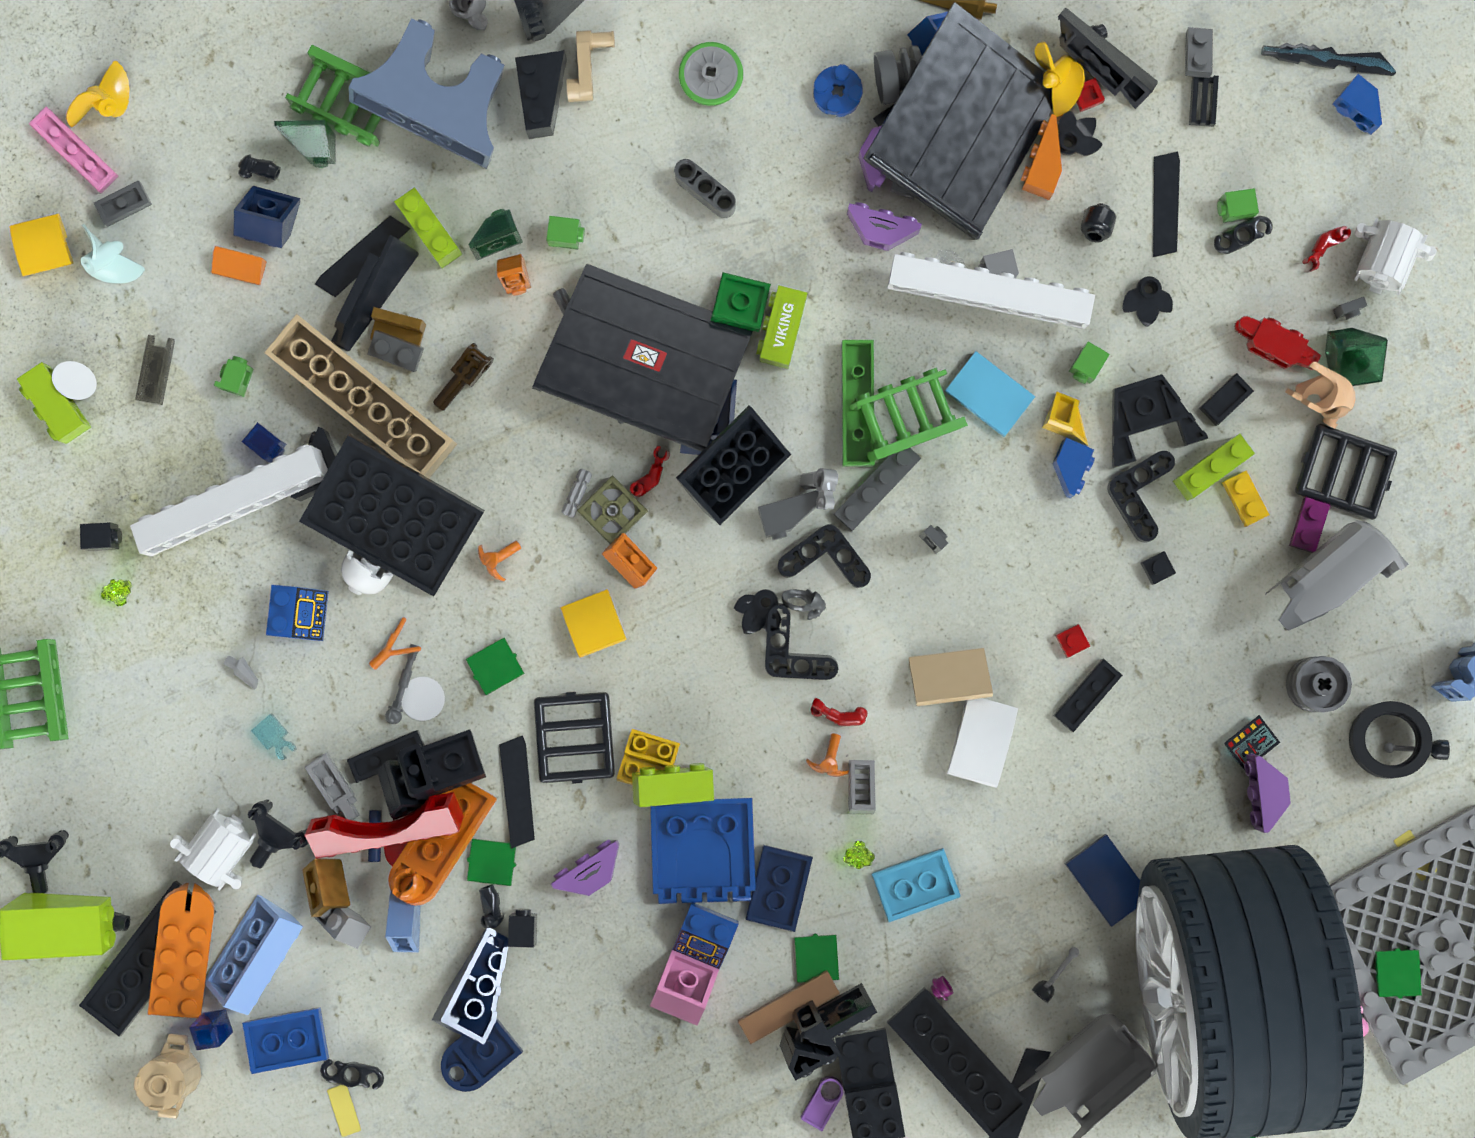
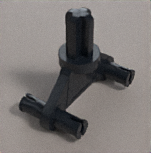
[248,800,309,869]
[0,830,69,894]

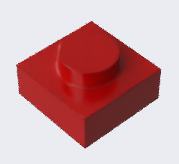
[1076,78,1105,112]
[1055,624,1091,658]

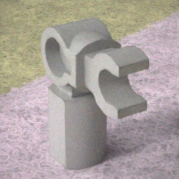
[800,468,838,510]

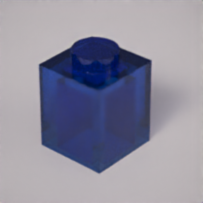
[242,422,287,463]
[189,1009,233,1050]

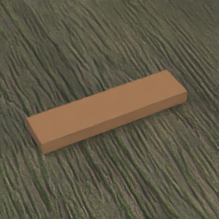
[738,970,840,1044]

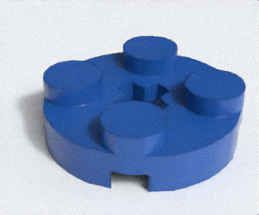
[813,64,863,117]

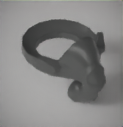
[782,589,826,620]

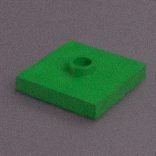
[711,272,771,332]

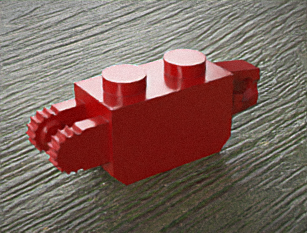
[1234,316,1321,370]

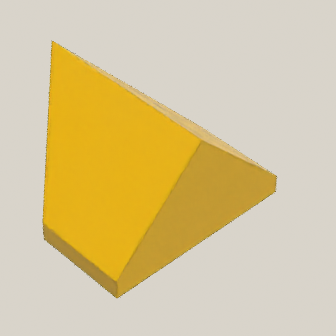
[1042,392,1088,446]

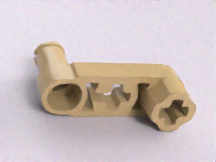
[566,30,615,102]

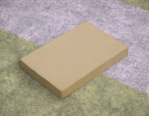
[909,648,993,706]

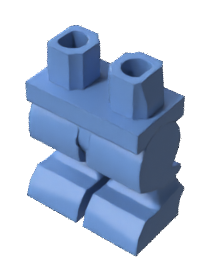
[1431,642,1475,702]

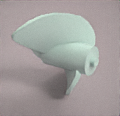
[81,224,145,284]

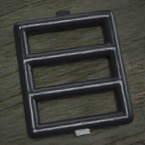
[1295,424,1397,520]
[534,692,615,784]

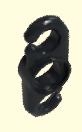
[1214,216,1273,254]
[320,1059,384,1090]

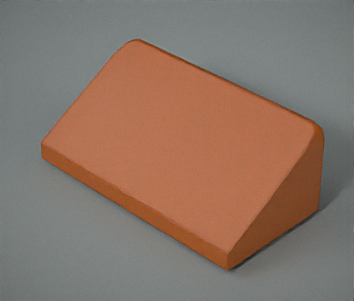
[211,246,267,285]
[602,533,657,588]

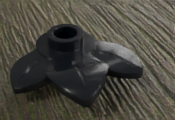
[1058,111,1103,156]
[1122,276,1173,327]
[734,589,781,636]

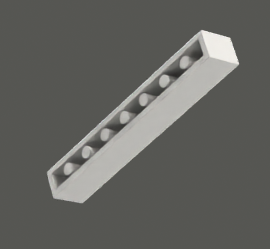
[887,252,1095,329]
[130,445,328,556]

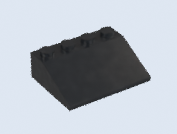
[514,0,584,41]
[676,405,792,525]

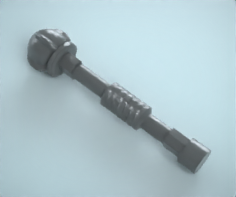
[385,644,419,724]

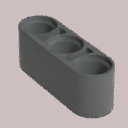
[674,159,736,218]

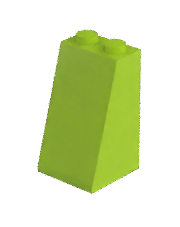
[0,893,116,960]

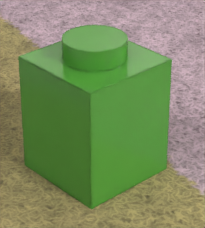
[1217,188,1259,223]
[546,216,585,250]
[1069,341,1110,384]

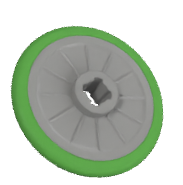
[679,42,743,106]

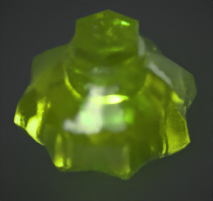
[101,579,132,606]
[843,841,875,869]

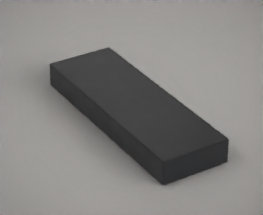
[1053,659,1123,733]
[347,730,425,783]

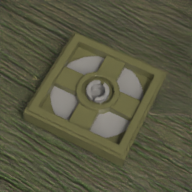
[577,475,648,544]

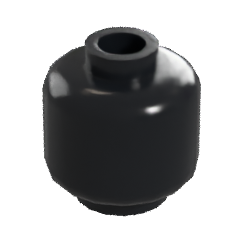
[1081,203,1117,243]

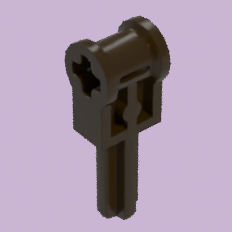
[433,343,494,411]

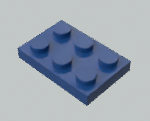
[242,1007,329,1074]

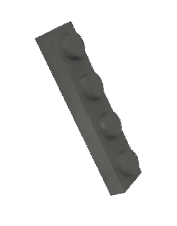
[834,448,921,531]

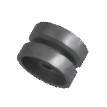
[1286,656,1352,713]

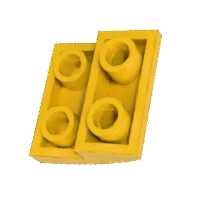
[9,213,74,276]
[560,589,627,658]
[616,729,680,785]

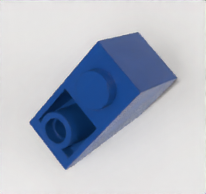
[1333,74,1382,134]
[1052,438,1095,498]

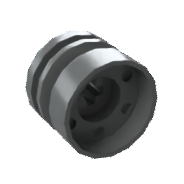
[874,45,922,105]

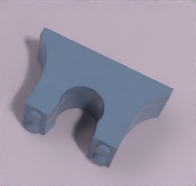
[349,18,505,169]

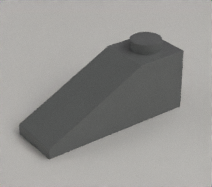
[758,491,819,541]

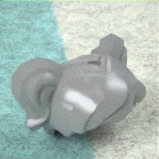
[449,0,488,30]

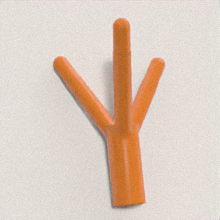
[369,617,421,670]

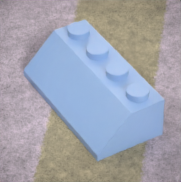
[205,895,303,1015]

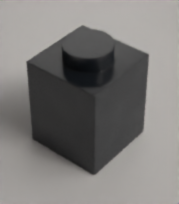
[80,522,122,551]
[508,909,537,948]

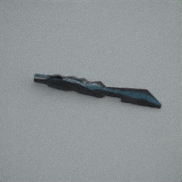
[1261,43,1396,76]

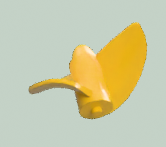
[1035,41,1085,117]
[66,61,130,127]

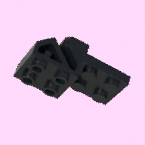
[377,729,486,820]
[779,983,878,1081]
[835,1027,905,1138]

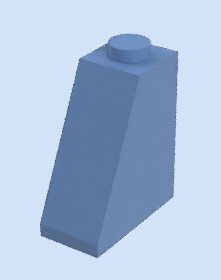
[385,882,420,952]

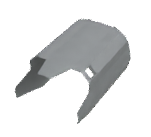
[1265,520,1409,631]
[1018,1014,1158,1138]

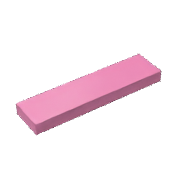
[29,106,118,194]

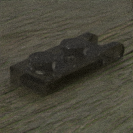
[135,334,175,405]

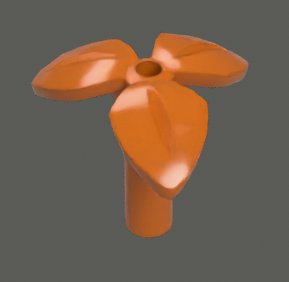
[478,541,521,581]
[806,733,849,777]

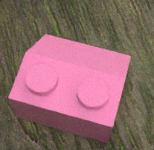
[650,950,719,1025]

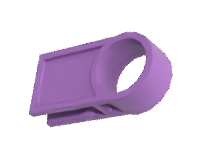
[800,1076,843,1131]

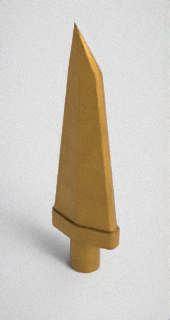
[919,0,997,20]

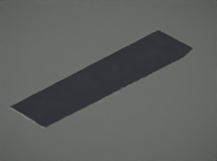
[1153,151,1180,257]
[315,215,411,297]
[499,735,535,849]
[989,1048,1051,1138]

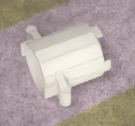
[1355,218,1437,295]
[170,808,256,891]

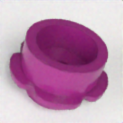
[931,976,954,1001]

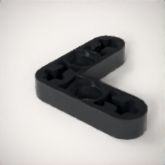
[1107,451,1175,543]
[778,524,871,588]
[765,603,839,680]

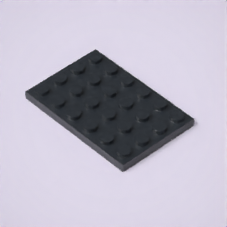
[299,433,485,597]

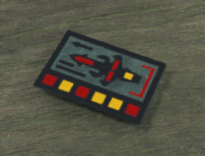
[1224,715,1280,770]

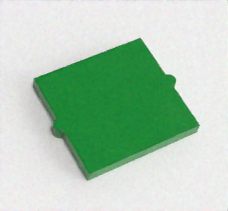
[466,637,525,695]
[467,839,517,886]
[794,933,839,983]
[1375,948,1422,999]

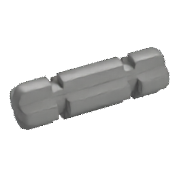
[562,469,592,517]

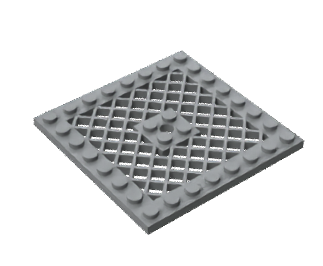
[1330,805,1475,1085]

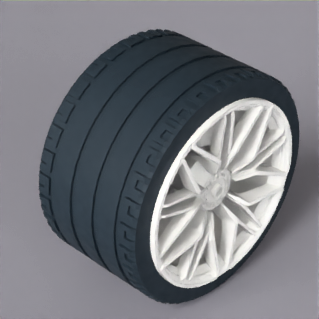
[1136,845,1364,1138]

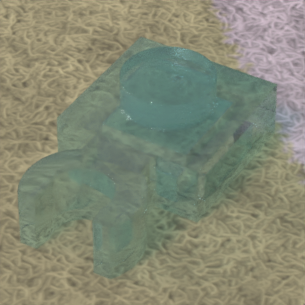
[251,714,297,760]

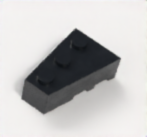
[515,50,567,139]

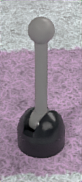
[1384,740,1450,760]
[1032,947,1079,1003]

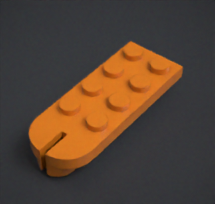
[388,783,497,906]
[148,883,215,1018]

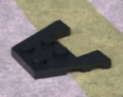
[1112,374,1208,468]

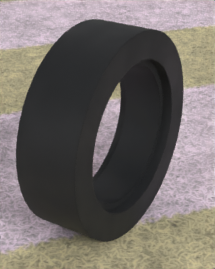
[1349,701,1433,779]

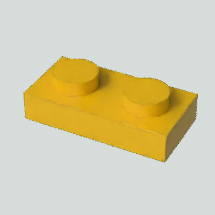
[1222,470,1270,527]

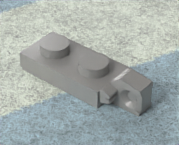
[305,753,360,820]

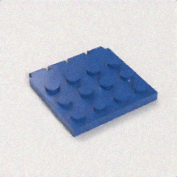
[650,798,756,904]

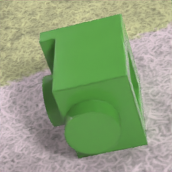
[214,356,254,397]

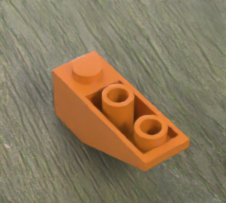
[1020,114,1062,200]
[497,254,531,296]

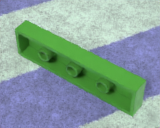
[842,340,875,467]

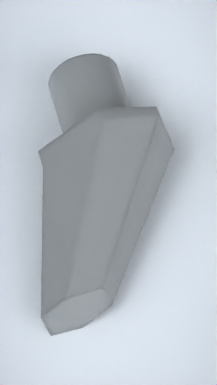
[224,656,258,690]

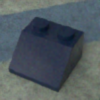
[234,186,301,248]

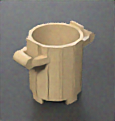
[134,1034,201,1119]

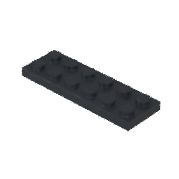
[79,881,217,1037]
[887,987,1030,1138]

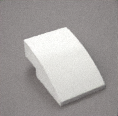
[947,698,1018,788]

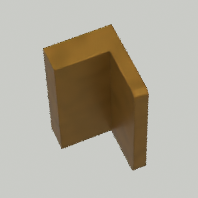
[370,307,426,346]
[302,859,350,917]

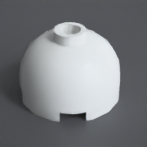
[341,550,394,595]

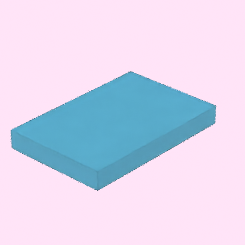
[945,351,1036,437]
[871,848,961,922]

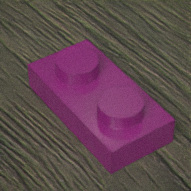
[1289,497,1330,553]

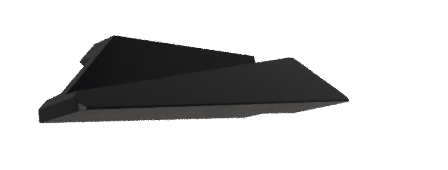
[1058,8,1158,109]
[331,235,419,351]

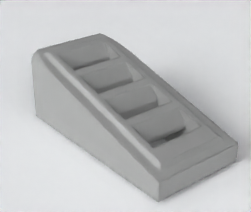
[848,760,876,814]

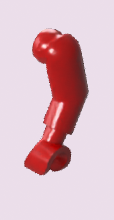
[1302,226,1351,272]
[630,446,670,497]
[810,698,868,726]

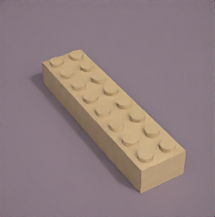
[264,314,457,478]

